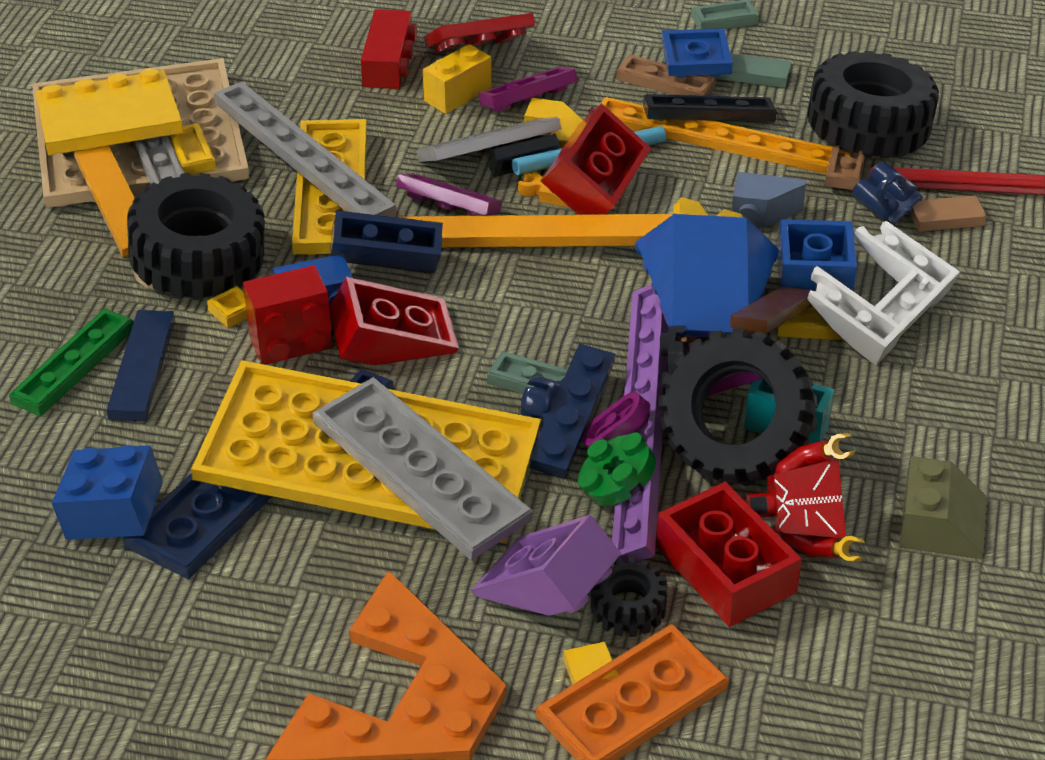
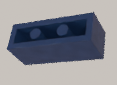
[330,210,443,273]

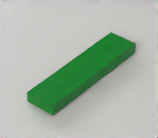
[9,308,134,417]

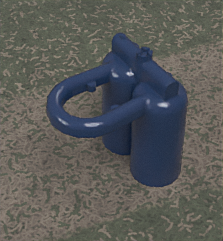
[852,162,923,225]

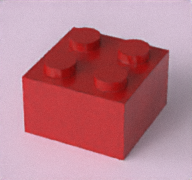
[243,265,333,365]

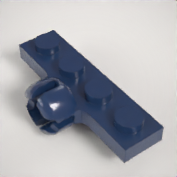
[521,343,615,479]

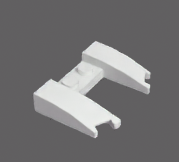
[807,221,960,366]

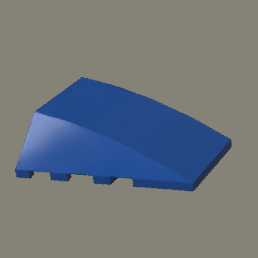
[635,214,779,337]

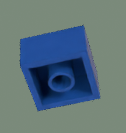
[777,219,857,291]
[52,445,163,540]

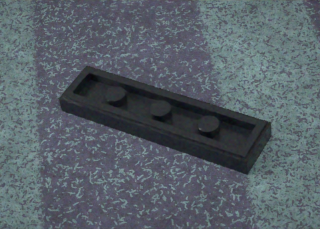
[643,94,777,122]

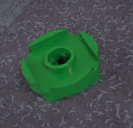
[577,432,656,506]

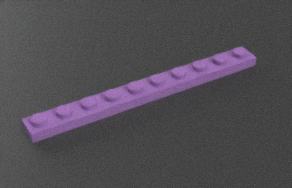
[612,284,669,563]

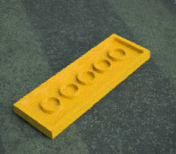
[292,119,367,255]

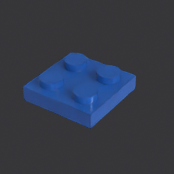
[662,28,733,77]

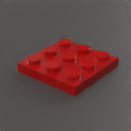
[424,13,535,53]

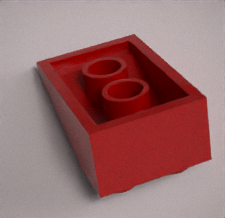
[329,277,459,366]

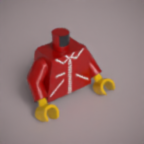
[746,433,865,562]

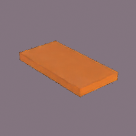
[536,624,729,760]

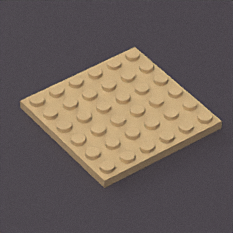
[32,58,250,208]

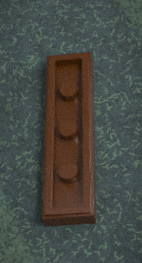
[730,286,816,334]

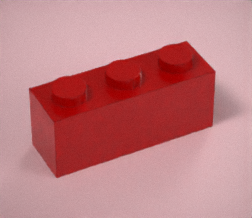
[361,9,417,89]

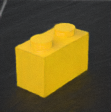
[423,44,492,114]

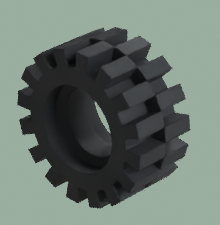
[590,557,668,637]

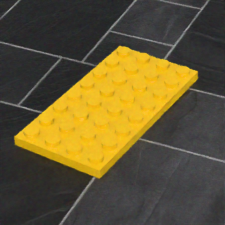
[191,360,541,544]

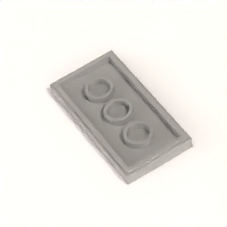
[416,117,562,162]

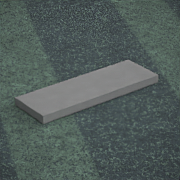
[313,377,533,561]

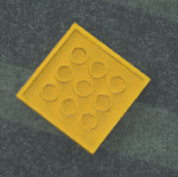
[35,69,184,155]

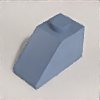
[732,172,807,228]

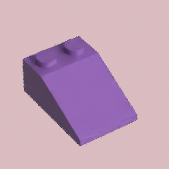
[471,514,621,616]

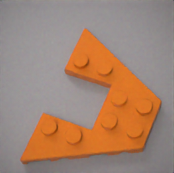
[265,572,507,760]

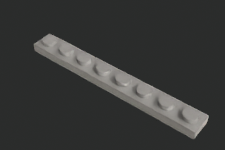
[214,81,396,217]

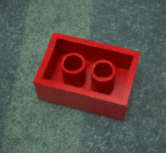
[540,103,651,215]
[656,481,802,627]

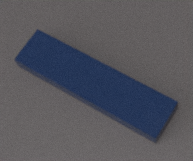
[107,310,175,421]

